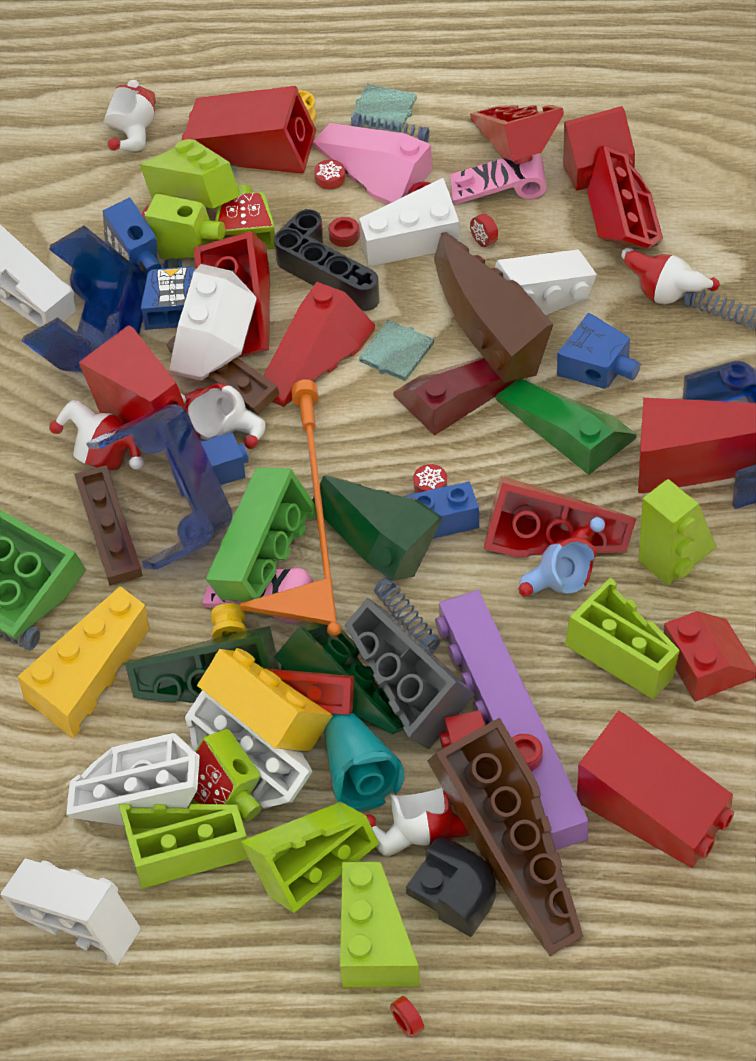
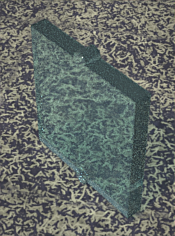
[351,84,417,132]
[359,320,434,381]

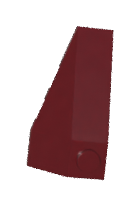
[393,357,525,436]

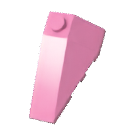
[313,123,432,204]

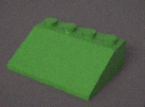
[0,510,86,639]

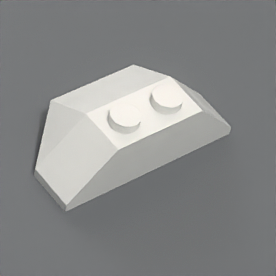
[169,264,257,381]
[185,690,313,810]
[66,733,200,826]

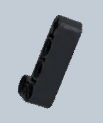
[274,209,380,311]

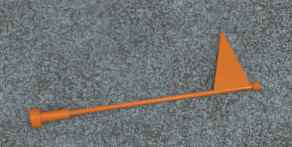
[240,380,341,636]

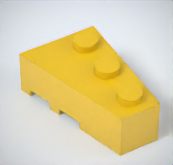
[197,648,333,752]

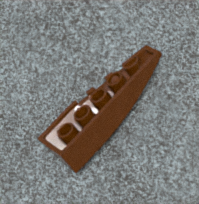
[434,232,553,382]
[427,717,583,956]

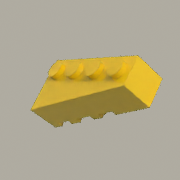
[17,586,150,739]

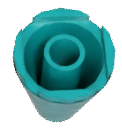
[324,712,405,811]

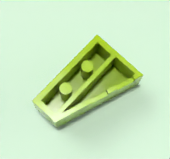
[139,139,241,209]
[638,479,717,586]
[565,577,680,699]
[240,802,380,913]
[119,804,249,889]
[340,862,420,988]

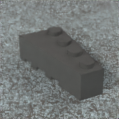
[345,598,476,749]

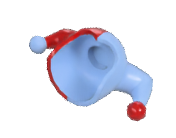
[518,517,605,597]

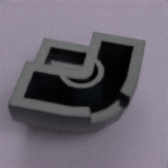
[406,836,497,937]

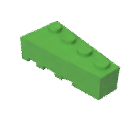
[206,467,316,602]

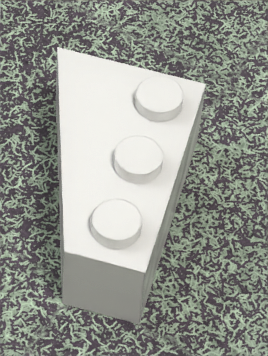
[359,178,460,267]
[0,225,76,334]
[495,249,597,315]
[0,858,141,966]

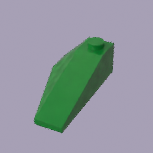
[496,379,637,475]

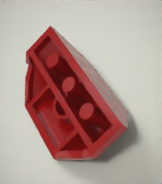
[587,145,663,249]

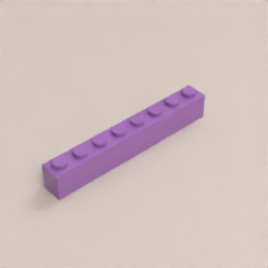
[435,590,589,850]

